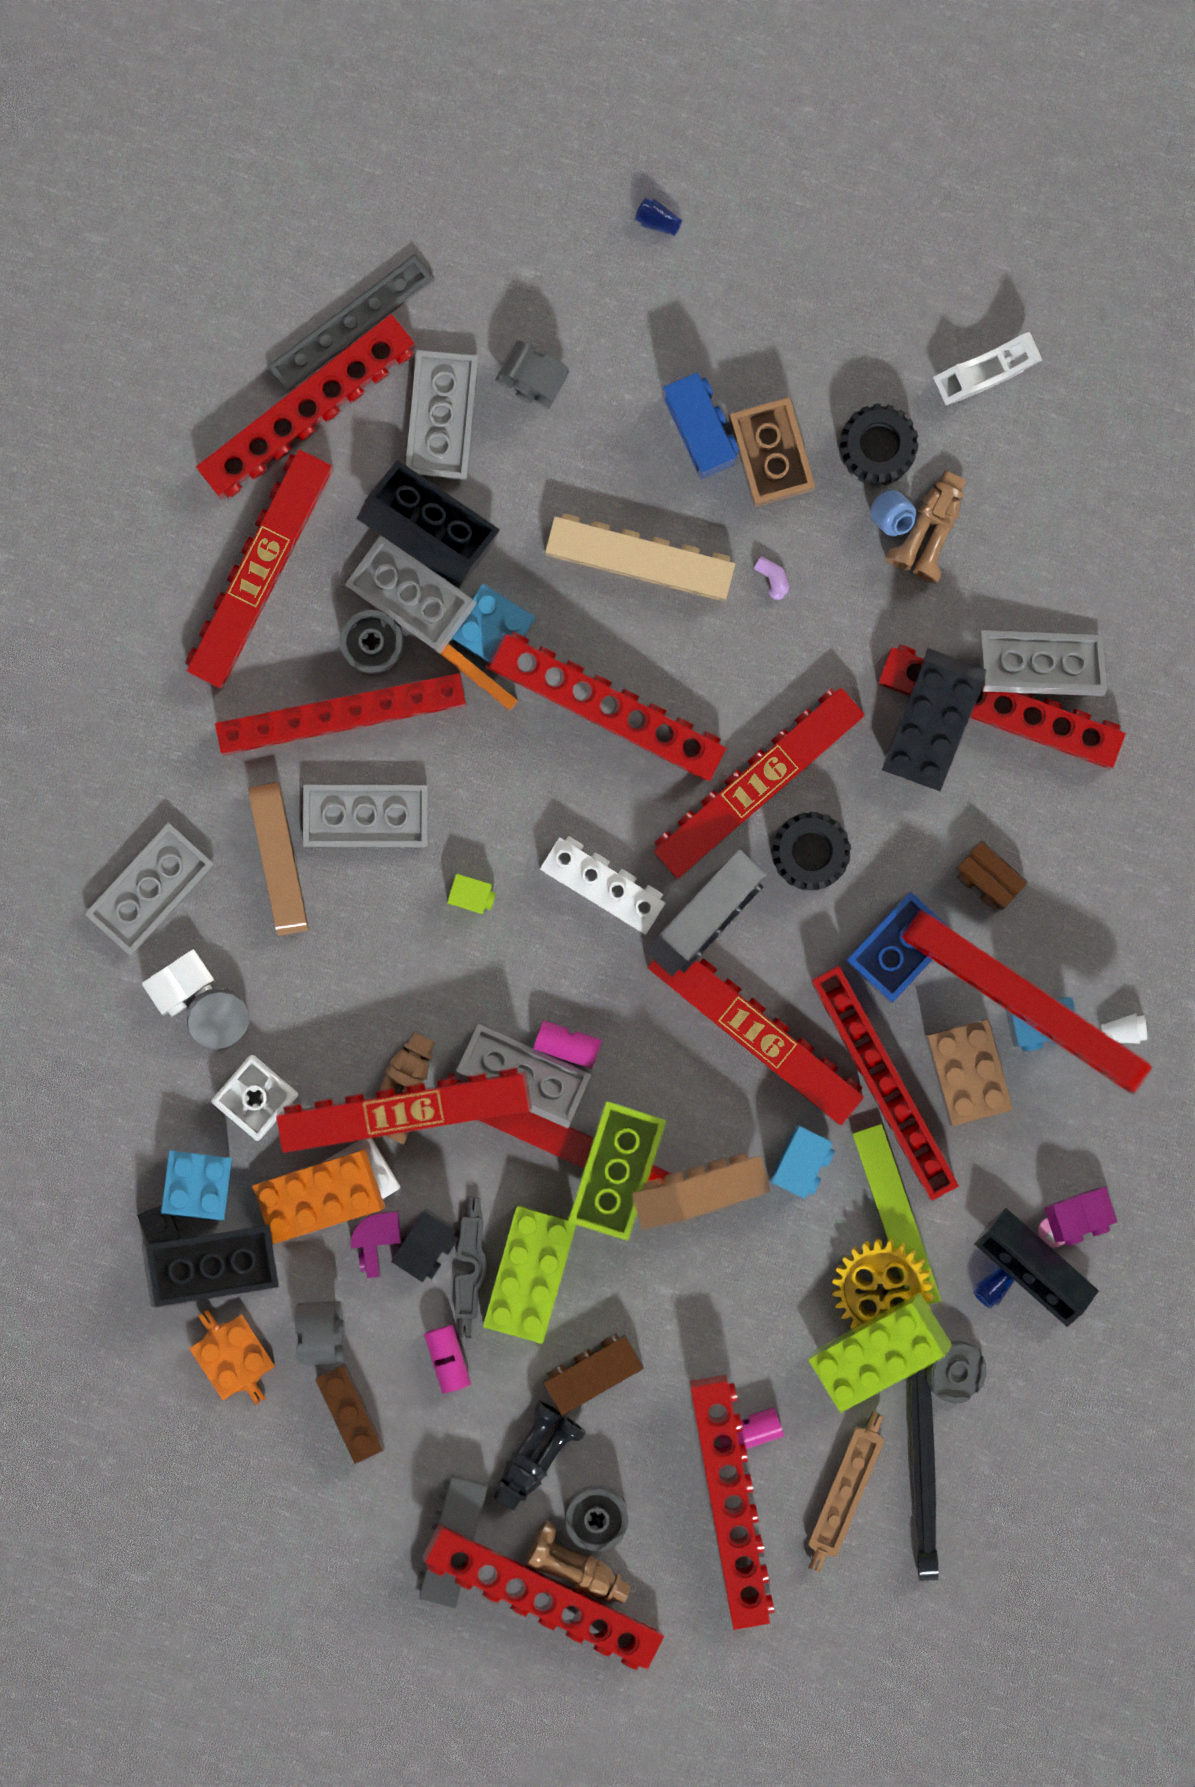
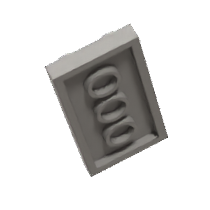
[406,350,479,480]
[345,535,477,654]
[978,630,1107,696]
[303,785,428,848]
[84,822,215,956]
[454,1024,592,1128]

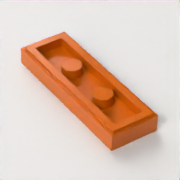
[439,644,518,711]

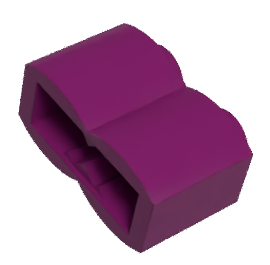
[1044,1186,1118,1246]

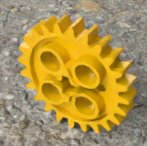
[832,1238,934,1329]

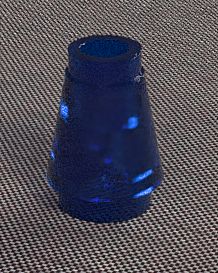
[634,197,683,236]
[973,1267,1015,1309]

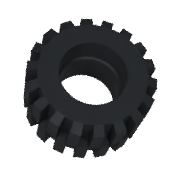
[839,403,919,486]
[772,812,851,891]

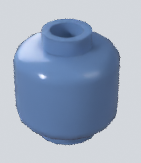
[870,490,916,536]

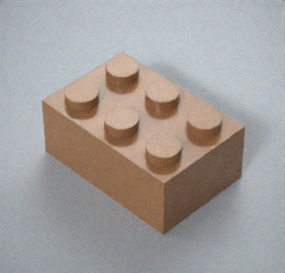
[729,397,815,508]
[925,1019,1013,1126]

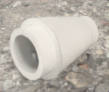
[1101,1013,1148,1044]

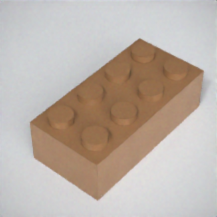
[632,1153,771,1230]

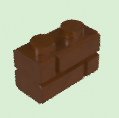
[955,840,1028,910]

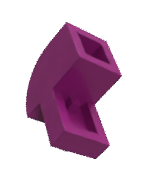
[351,1210,402,1278]

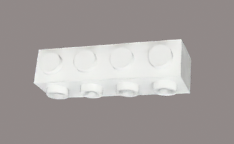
[540,836,665,935]

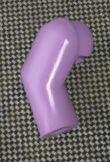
[754,556,790,600]

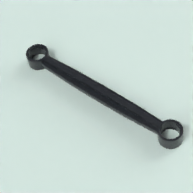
[911,1367,939,1581]

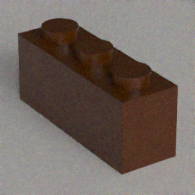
[544,1333,644,1415]
[315,1363,385,1464]

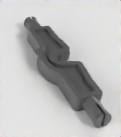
[455,1197,487,1339]

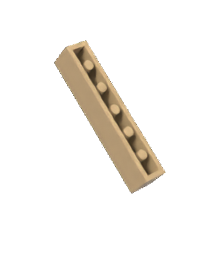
[545,513,736,602]

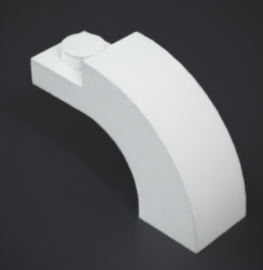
[933,332,1042,405]

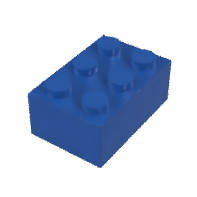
[662,372,739,480]
[845,891,951,1003]

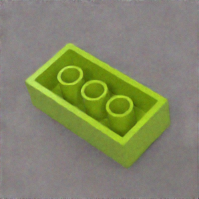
[568,1101,667,1241]
[483,1205,576,1344]
[808,1292,952,1413]

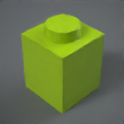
[447,874,496,915]

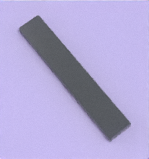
[267,254,434,392]

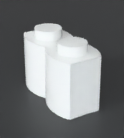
[141,949,215,1017]

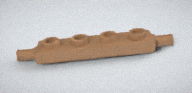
[808,1411,885,1573]

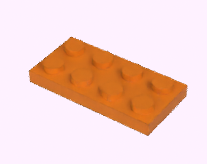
[252,1149,386,1244]

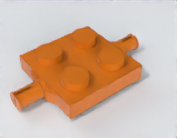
[189,1309,275,1405]

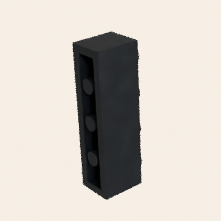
[974,1208,1099,1327]

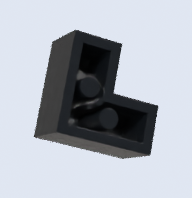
[391,1208,458,1283]

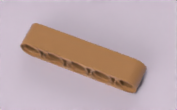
[248,781,309,937]

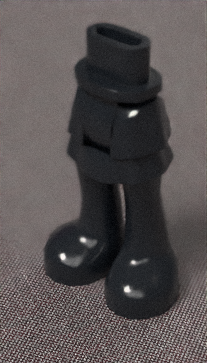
[493,1400,586,1510]

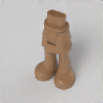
[885,471,967,584]
[379,1031,436,1145]
[524,1520,631,1604]

